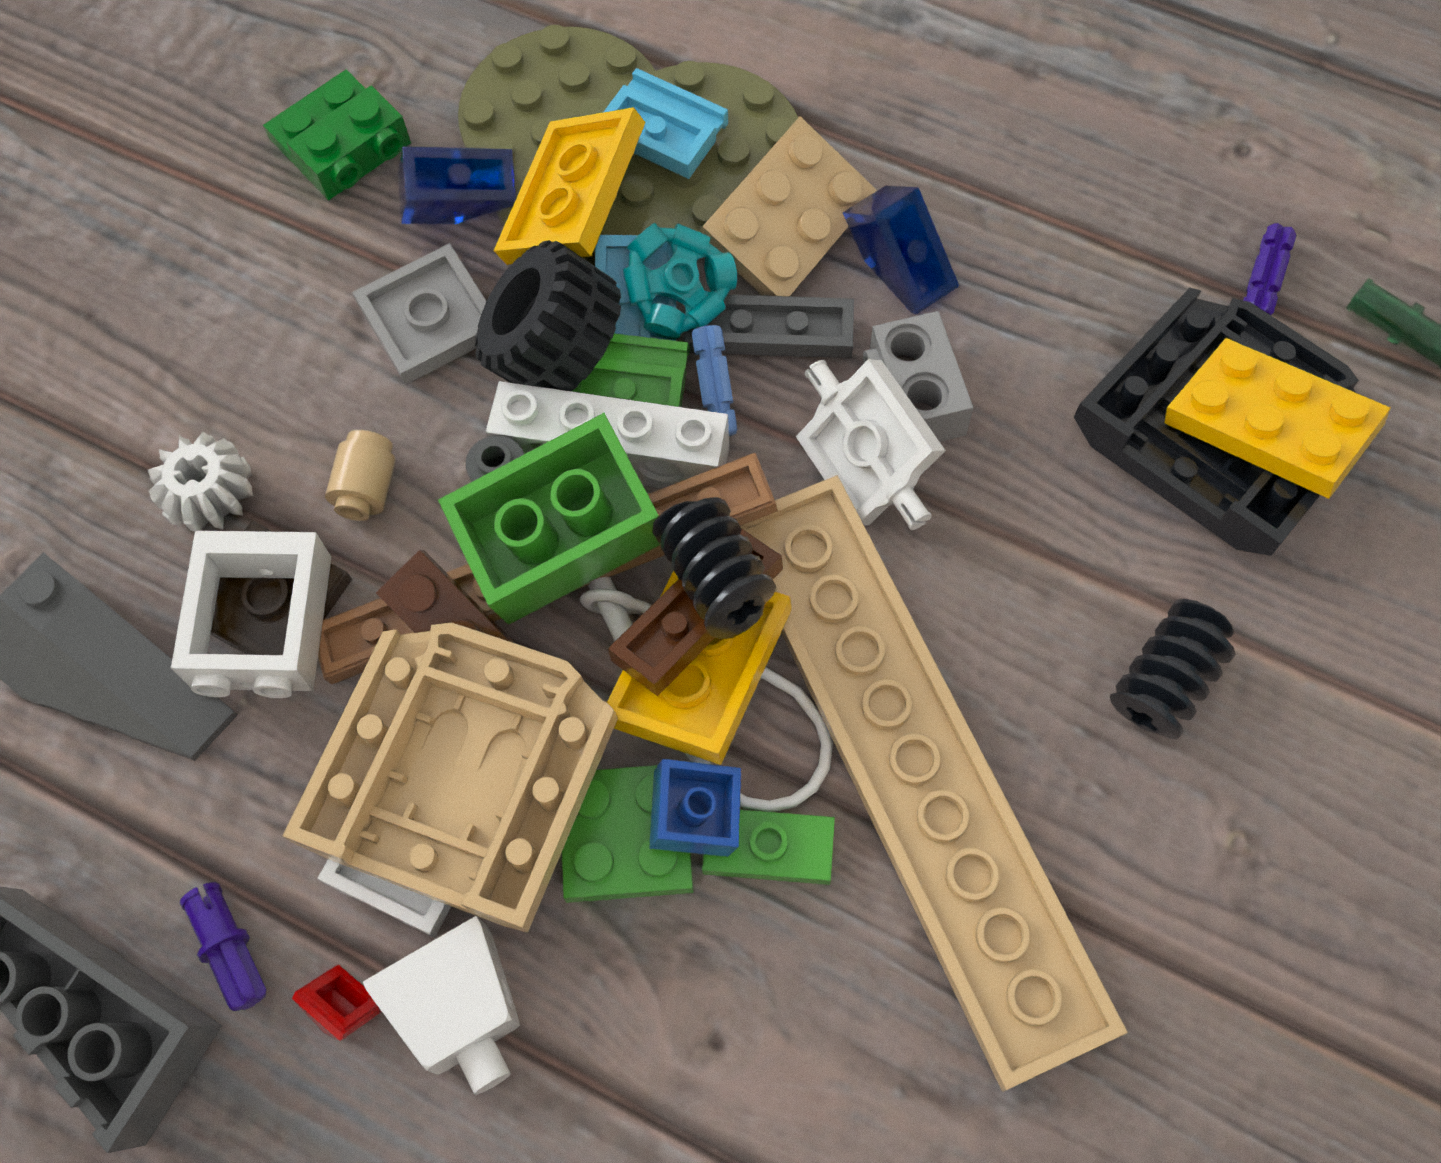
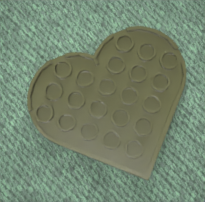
[458,25,798,266]

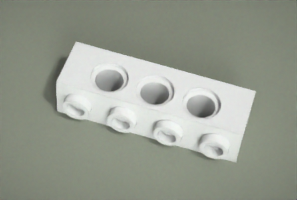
[485,381,730,489]

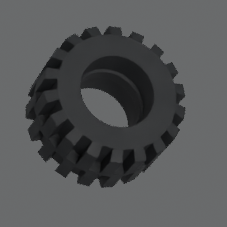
[475,240,621,391]

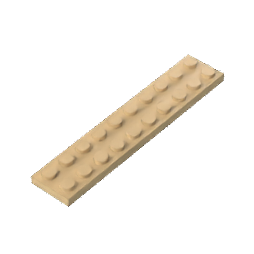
[741,475,1128,1092]

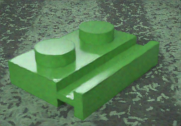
[571,333,690,407]

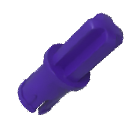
[179,882,267,1011]

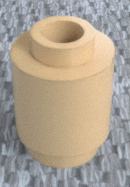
[325,430,396,521]

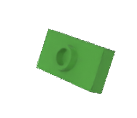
[702,810,835,885]

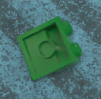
[263,69,411,201]

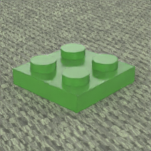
[562,765,694,903]

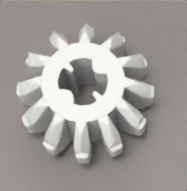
[148,431,254,531]

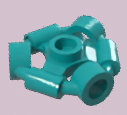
[623,223,737,339]

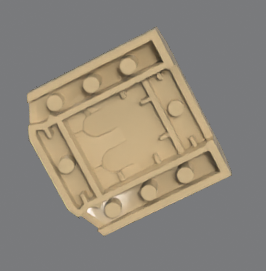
[283,623,618,933]

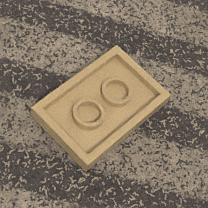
[698,116,878,296]

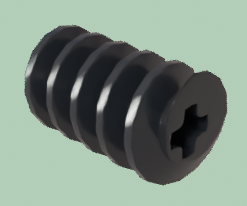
[652,497,776,639]
[1110,599,1236,739]

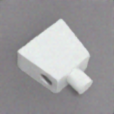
[363,916,520,1095]

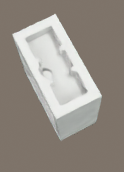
[171,531,332,698]

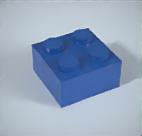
[649,759,741,857]

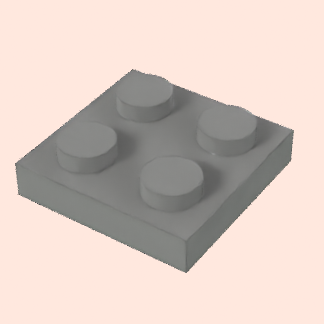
[352,243,486,385]

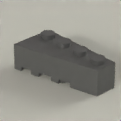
[0,886,222,1153]

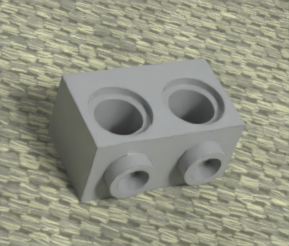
[863,311,973,442]

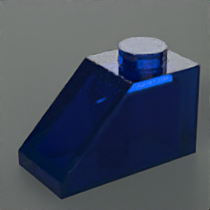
[398,146,516,224]
[843,185,960,314]

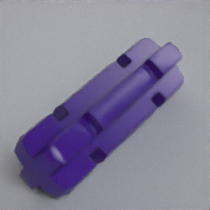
[1243,223,1297,315]

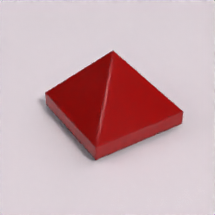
[292,964,382,1041]

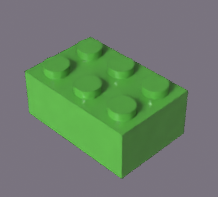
[438,413,661,625]

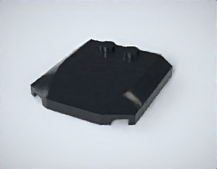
[1074,287,1359,556]

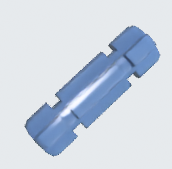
[692,325,738,436]

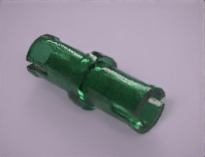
[1345,277,1441,369]

